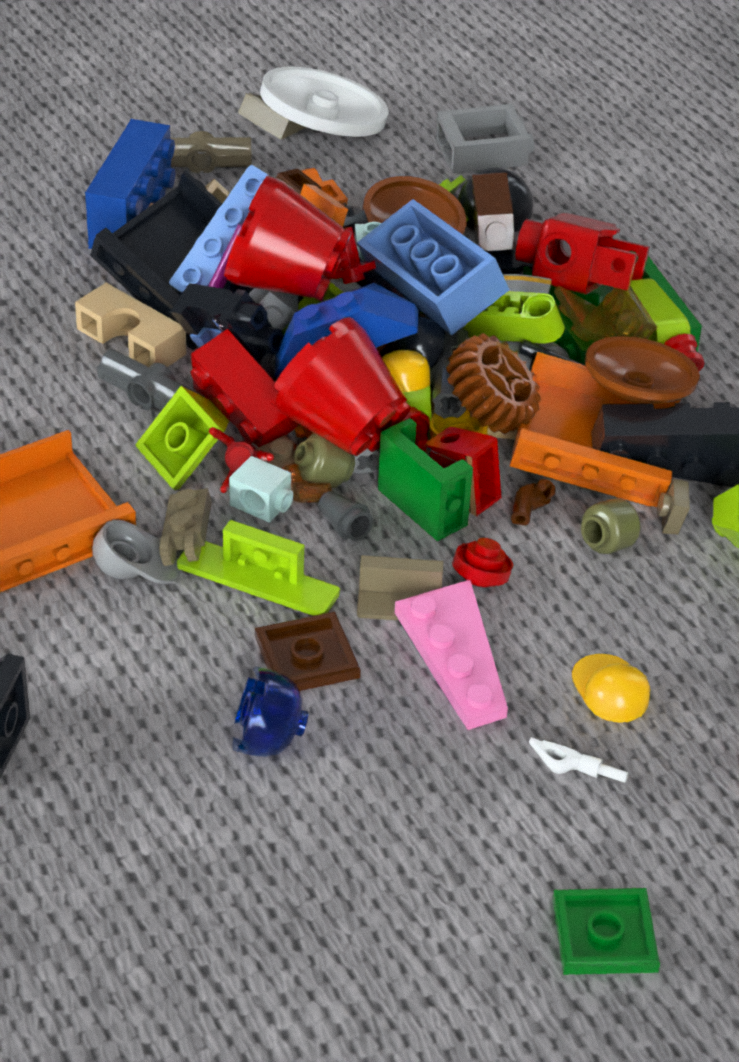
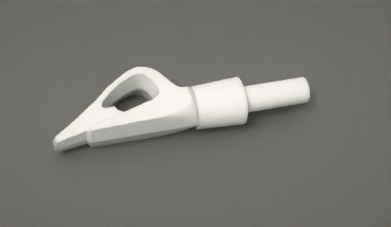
[529,737,629,783]

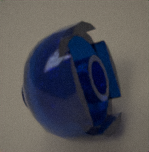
[232,666,308,757]

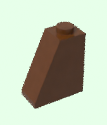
[472,172,515,251]

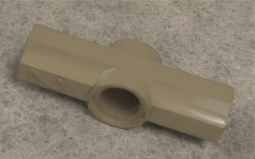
[170,131,252,173]

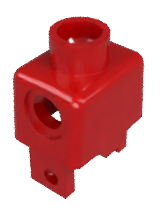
[515,213,650,295]

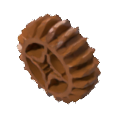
[446,333,541,434]

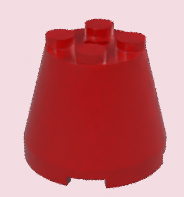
[224,175,352,301]
[270,317,411,456]

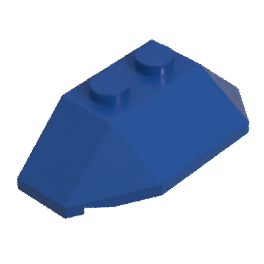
[275,283,418,379]

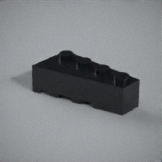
[591,402,739,487]

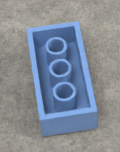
[357,199,510,335]

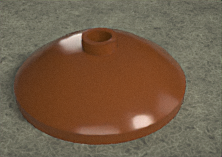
[362,176,467,235]
[585,336,700,404]

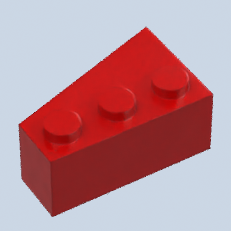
[190,329,299,447]

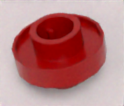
[452,538,514,588]

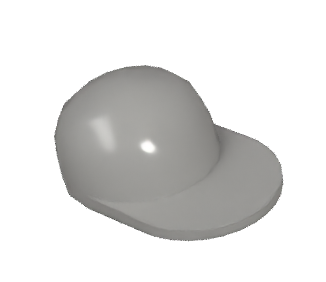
[92,519,180,584]

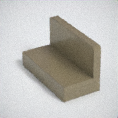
[357,555,444,621]

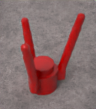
[209,427,274,493]

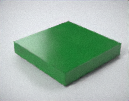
[553,888,660,975]

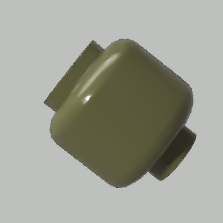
[294,433,355,488]
[581,499,641,554]

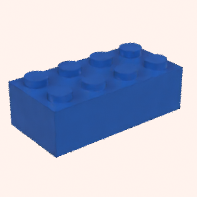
[85,119,176,249]

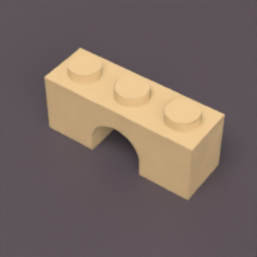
[75,283,186,367]

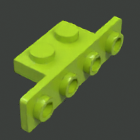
[177,520,340,616]

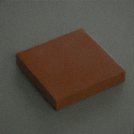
[255,612,361,696]

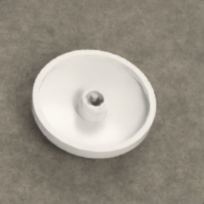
[260,67,389,137]

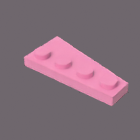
[395,580,508,730]

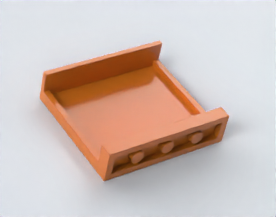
[509,352,681,507]
[0,430,136,592]

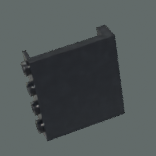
[90,171,231,350]

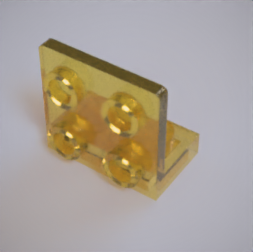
[554,286,658,342]

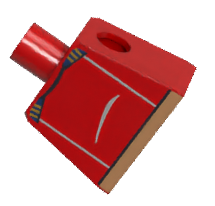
[417,427,502,517]

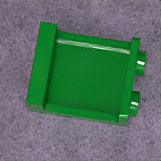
[378,418,473,541]

